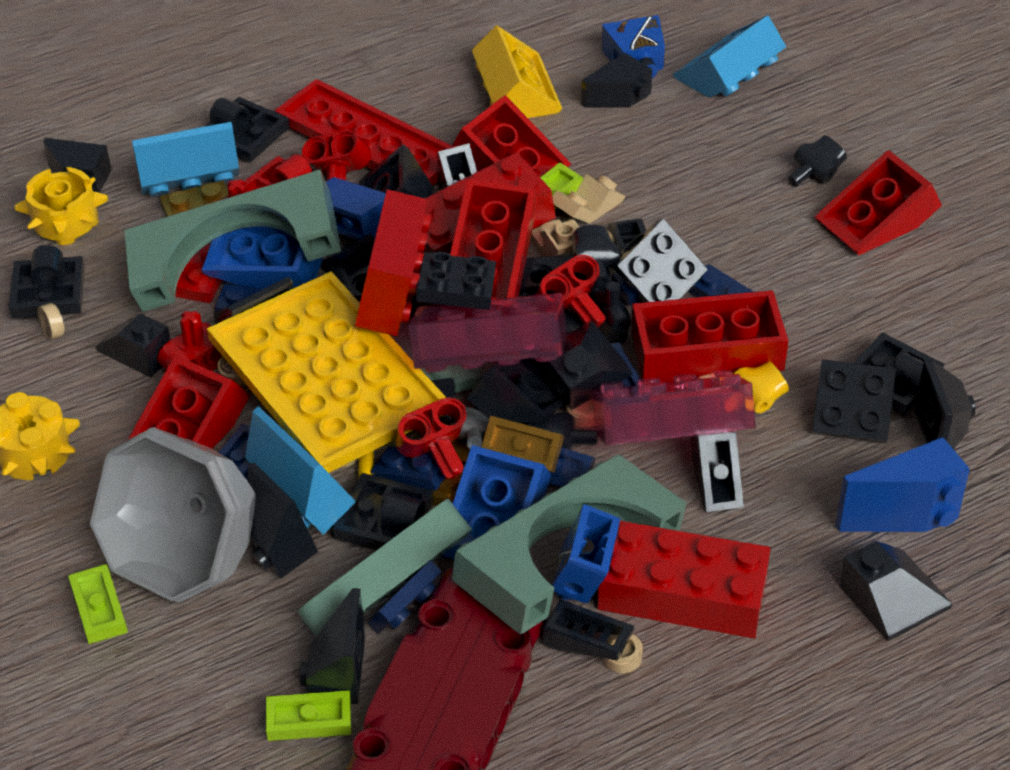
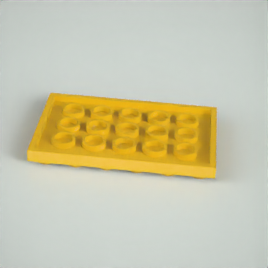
[207,271,446,473]

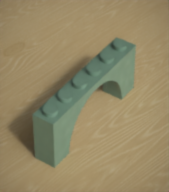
[124,170,341,312]
[452,454,687,635]

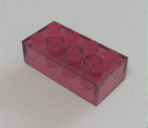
[409,293,567,372]
[592,370,756,445]

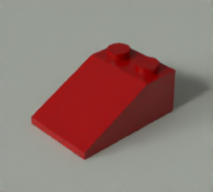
[452,95,572,177]
[815,150,942,256]
[128,355,251,449]

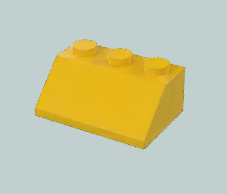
[472,25,563,118]

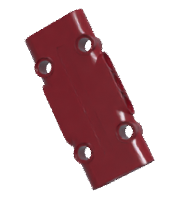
[345,569,551,770]

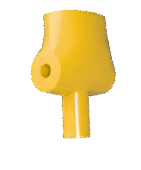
[719,361,789,414]

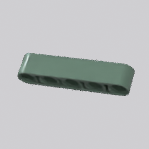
[297,499,473,637]

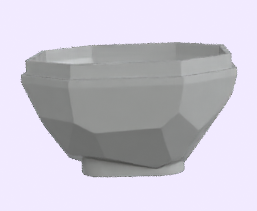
[90,427,256,603]

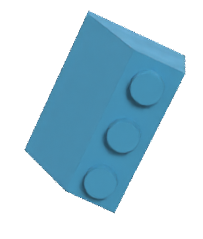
[673,15,786,98]
[132,122,239,197]
[245,406,356,535]

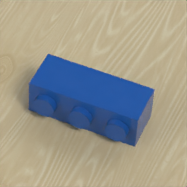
[326,177,386,240]

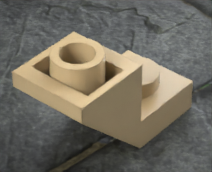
[553,174,625,224]
[530,219,579,257]

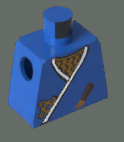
[602,15,665,78]
[551,504,620,603]

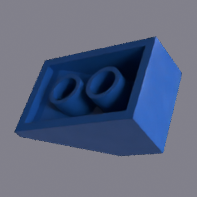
[202,226,323,289]
[835,437,970,532]
[441,445,551,560]

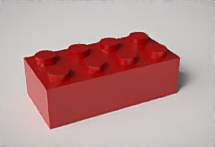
[423,152,556,258]
[441,179,536,329]
[355,189,432,336]
[631,290,789,385]
[598,521,771,639]

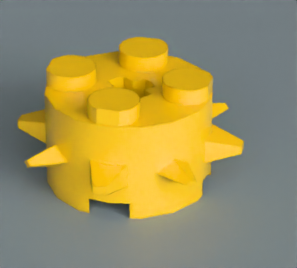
[15,167,108,245]
[0,392,80,480]

